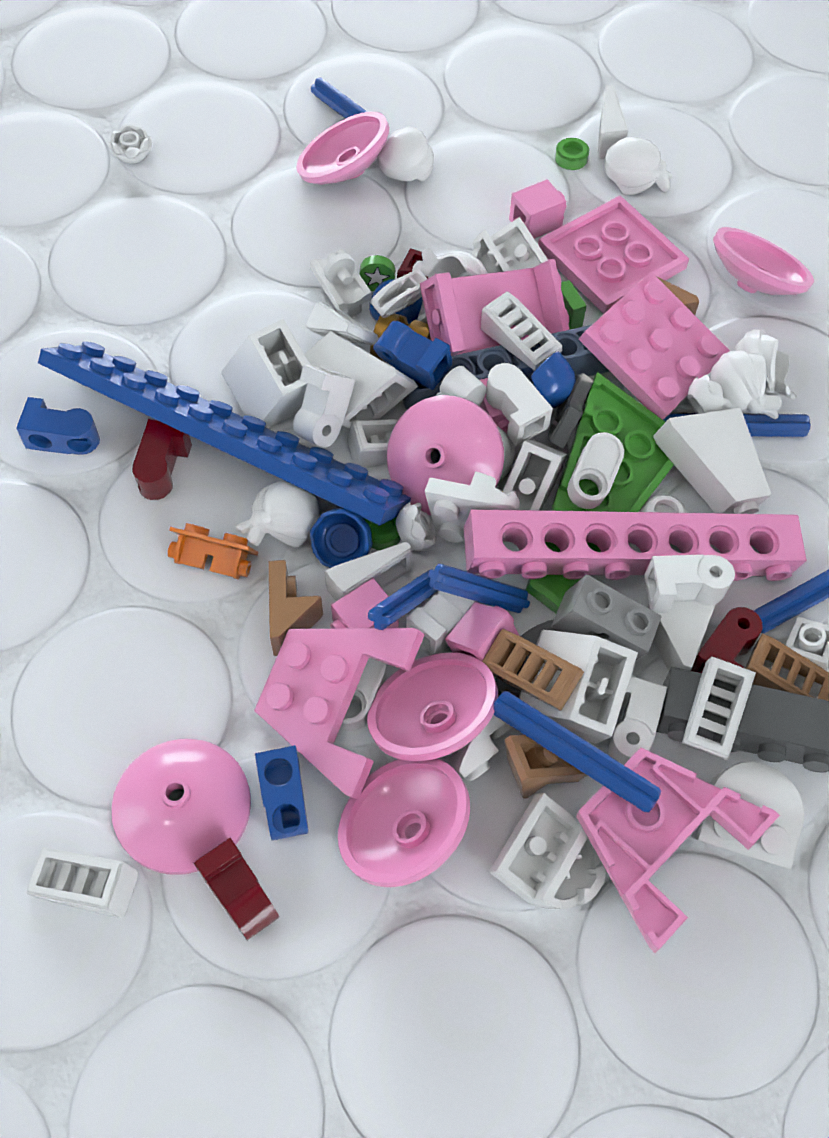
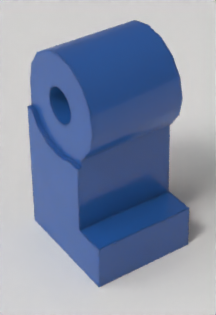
[373,321,453,391]
[16,397,100,455]
[255,745,309,841]

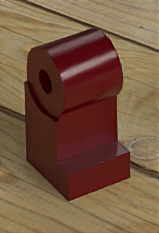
[132,419,192,500]
[690,607,763,673]
[194,837,280,941]

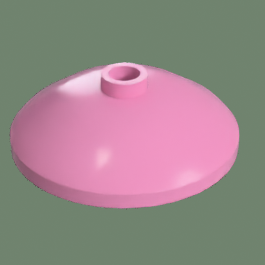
[296,112,390,185]
[713,227,814,295]
[387,395,504,515]
[367,653,498,761]
[112,739,251,875]
[338,758,470,887]

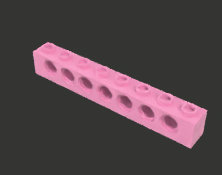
[464,509,807,581]

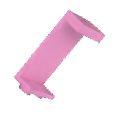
[420,259,569,356]

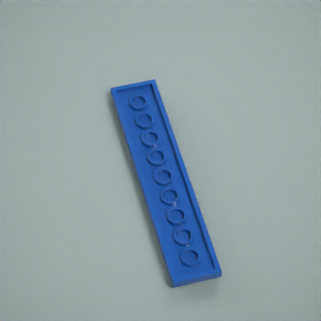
[38,341,411,525]

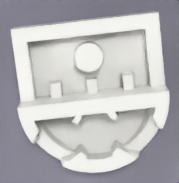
[472,217,548,273]
[425,472,520,543]
[696,762,804,870]
[489,793,607,909]

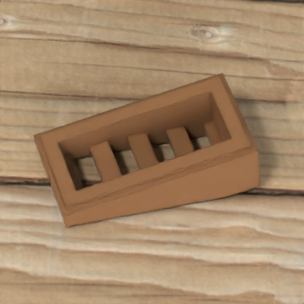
[482,629,584,711]
[745,633,829,701]

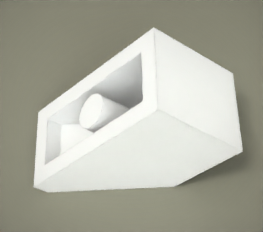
[503,439,568,511]
[648,600,716,671]

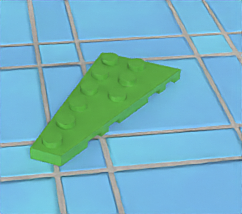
[525,372,674,614]

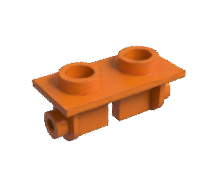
[168,523,259,579]

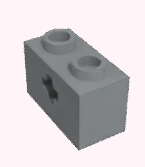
[551,574,662,660]

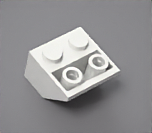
[221,319,311,428]
[519,630,638,744]

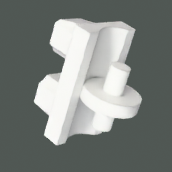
[310,249,372,316]

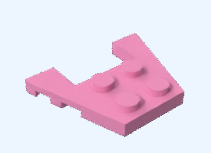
[254,628,425,800]
[576,748,780,953]

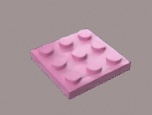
[538,196,689,314]
[579,272,730,420]

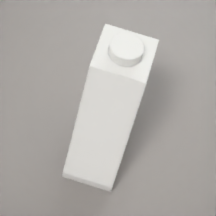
[305,331,418,429]
[653,407,772,514]

